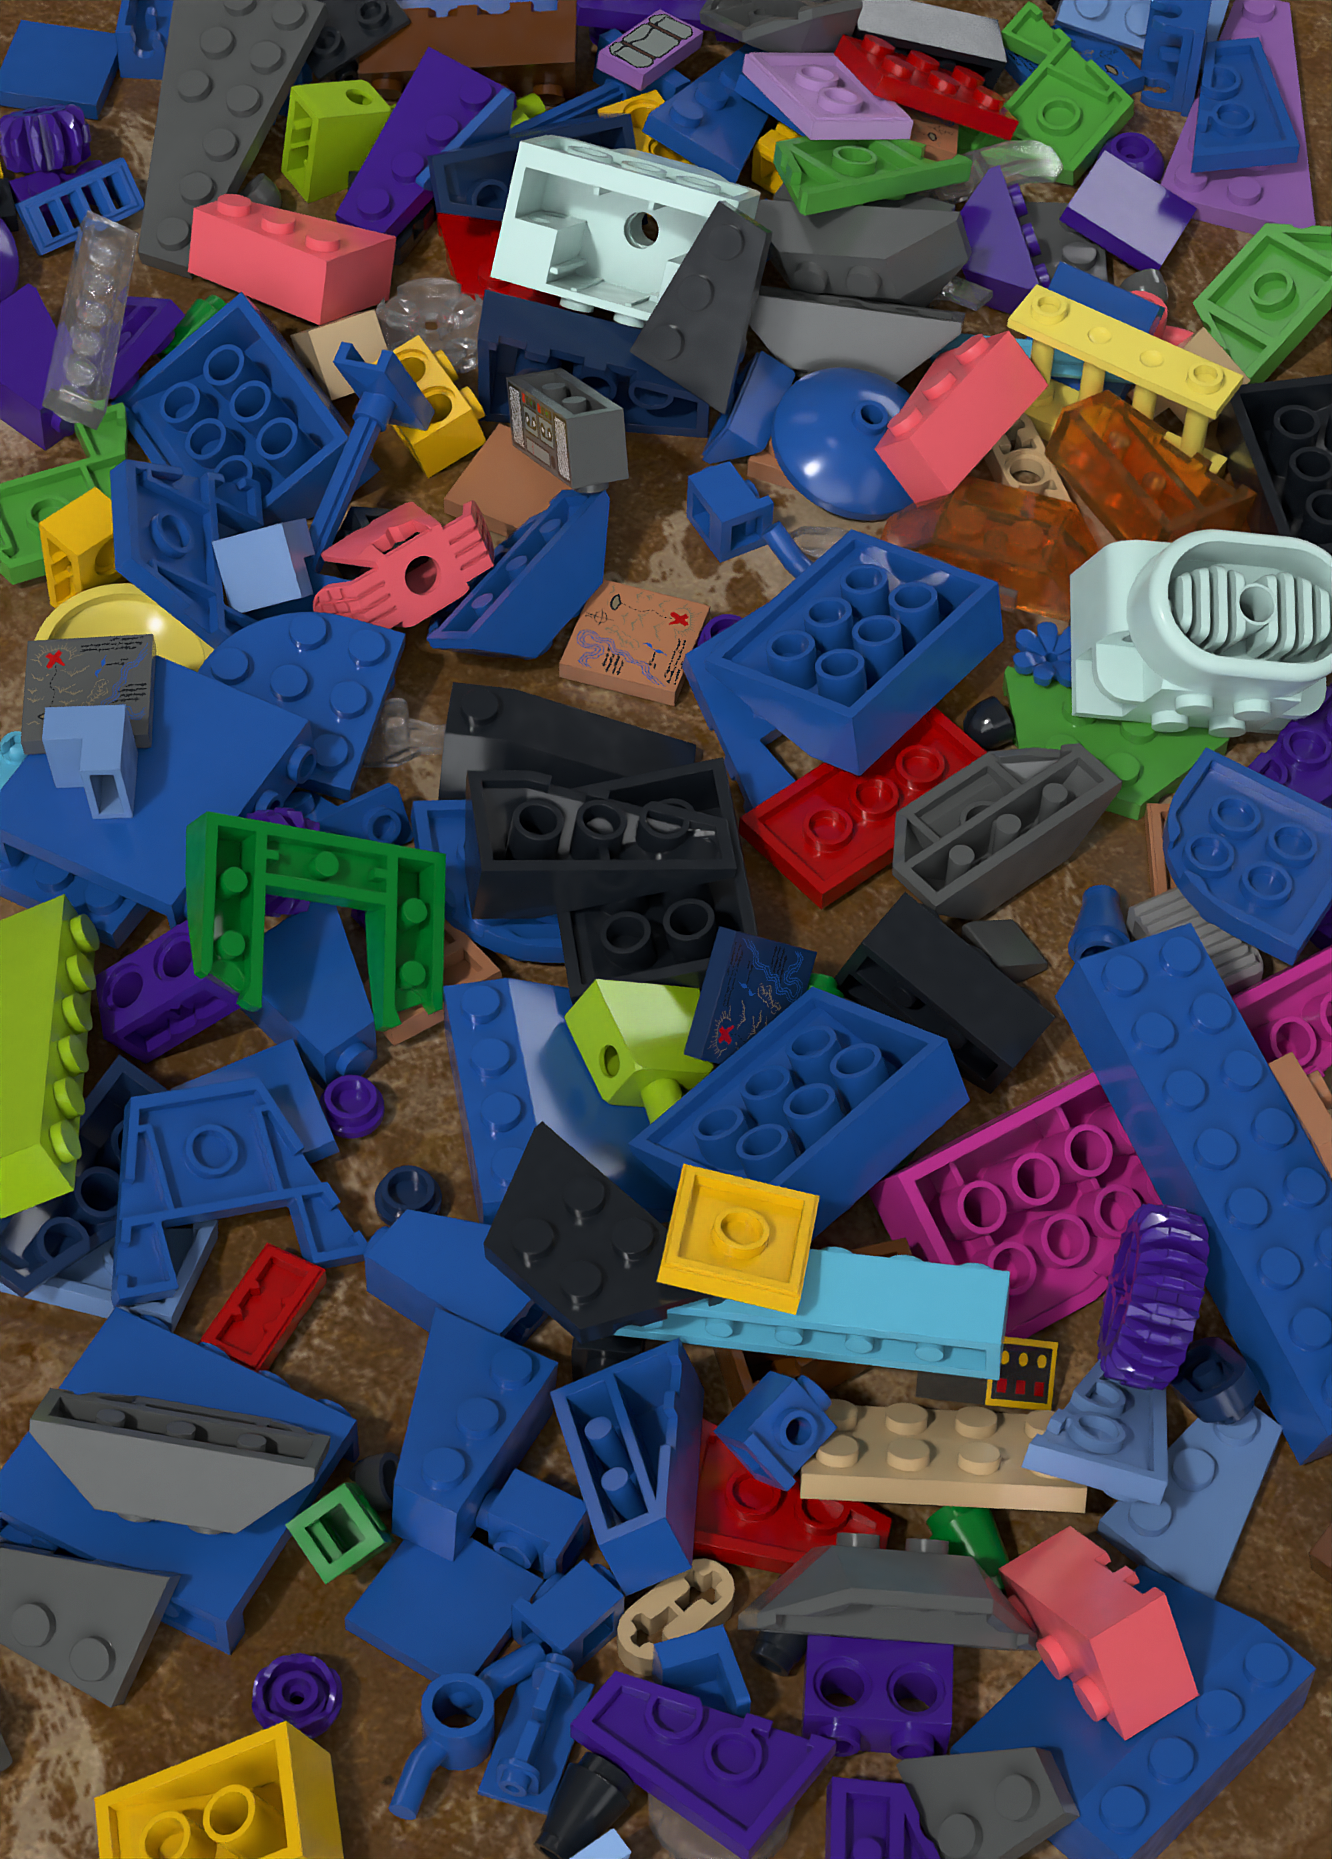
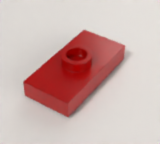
[197,1242,327,1373]

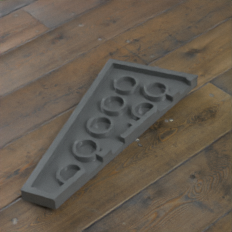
[138,0,329,279]

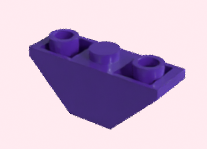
[960,165,1051,314]

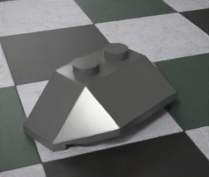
[699,0,863,53]
[754,199,972,308]
[749,285,965,383]
[892,743,1122,921]
[29,1388,331,1535]
[738,1533,1038,1651]

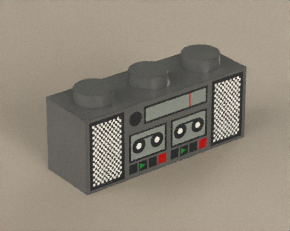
[506,368,629,493]

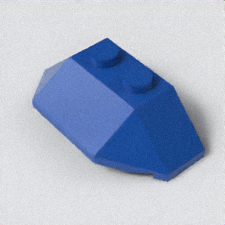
[426,490,610,660]

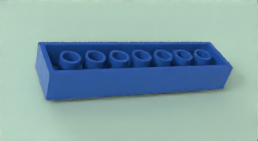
[1055,923,1332,1466]

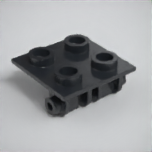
[306,0,411,82]

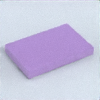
[742,52,913,140]

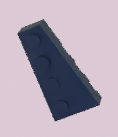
[477,289,711,438]

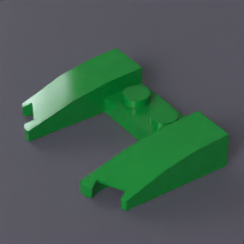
[185,811,446,1032]

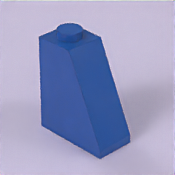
[240,902,377,1091]
[363,1209,549,1346]

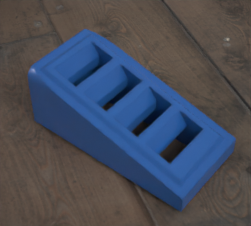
[14,157,145,256]

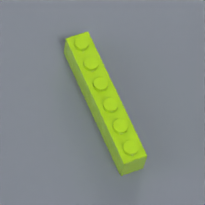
[0,894,100,1219]

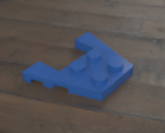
[110,459,264,649]
[682,602,796,813]
[111,1076,368,1308]

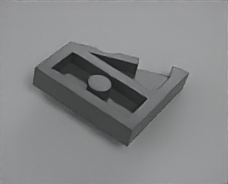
[896,1747,1080,1859]

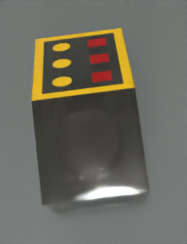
[913,1336,1058,1410]

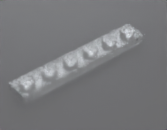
[42,210,139,430]

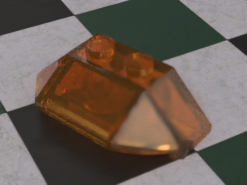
[880,475,1100,623]

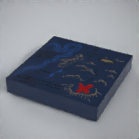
[684,926,817,1064]

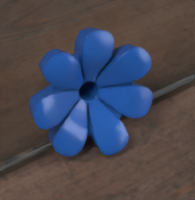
[1013,622,1072,687]

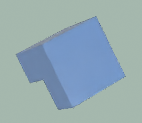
[212,518,315,613]
[42,704,138,819]

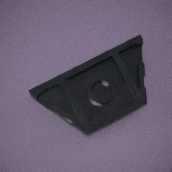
[483,1121,726,1344]

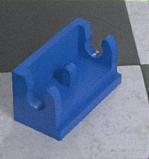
[115,0,173,80]
[1140,0,1212,117]

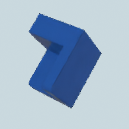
[652,1624,751,1718]

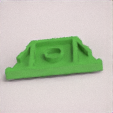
[773,136,973,216]
[1193,223,1332,384]
[1002,666,1230,821]

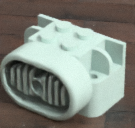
[490,135,761,328]
[1070,529,1332,738]

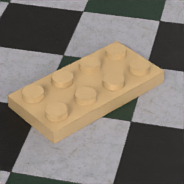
[800,1399,1087,1513]

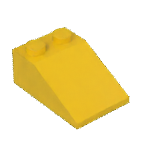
[94,1721,344,1859]

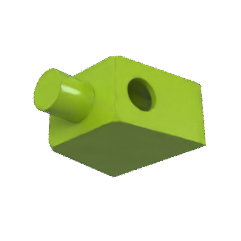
[281,80,396,203]
[564,979,713,1124]

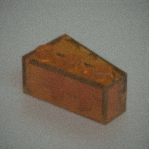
[1044,389,1257,543]

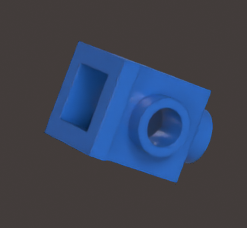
[686,461,774,563]
[713,1371,837,1492]
[475,1468,590,1582]
[511,1559,624,1674]

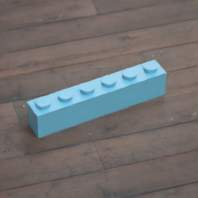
[614,1247,1010,1380]

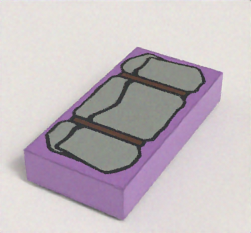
[596,9,704,91]

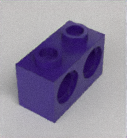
[95,920,241,1064]
[801,1635,954,1760]

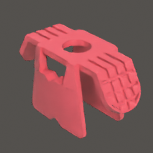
[313,500,494,629]

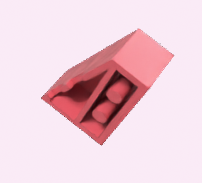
[188,194,396,325]
[875,330,1049,504]
[998,1526,1199,1741]

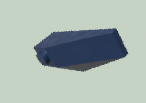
[427,113,648,225]
[0,1055,169,1298]

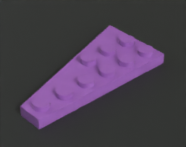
[1160,0,1316,235]

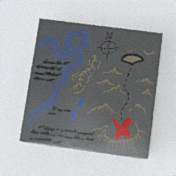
[21,634,156,755]

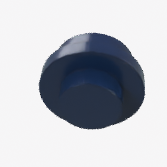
[375,1165,442,1227]

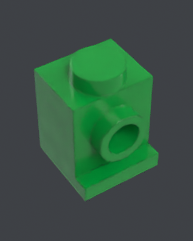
[285,1483,396,1584]

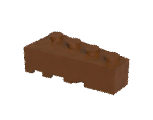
[358,0,578,105]

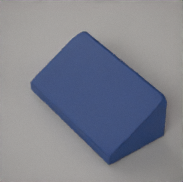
[702,350,795,464]

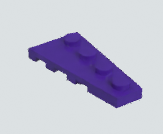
[335,47,517,237]

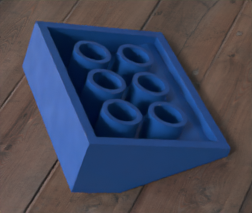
[111,292,381,540]
[704,529,1004,776]
[443,978,677,1225]
[628,986,970,1241]
[950,1564,1316,1859]

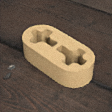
[617,1558,735,1676]

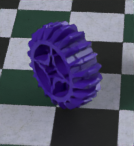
[1097,1203,1210,1390]

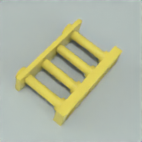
[1007,284,1244,509]

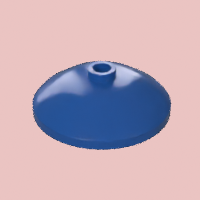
[771,367,918,521]

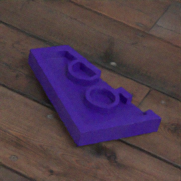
[570,1671,837,1859]

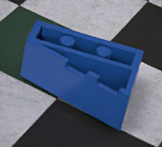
[391,1307,558,1562]
[550,1338,704,1596]

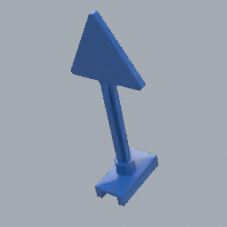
[415,28,691,191]
[245,342,435,621]

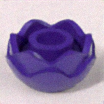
[1096,132,1164,182]
[252,1653,342,1739]

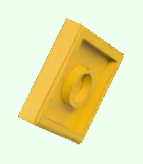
[657,1164,820,1315]

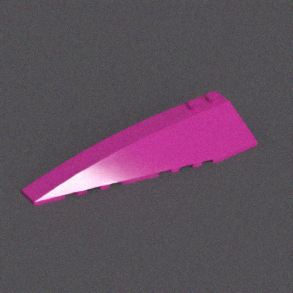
[868,945,1332,1351]

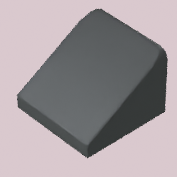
[961,919,1048,984]

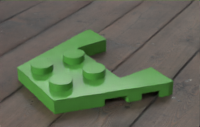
[957,1,1134,185]
[0,402,128,585]

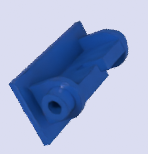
[478,1653,594,1815]

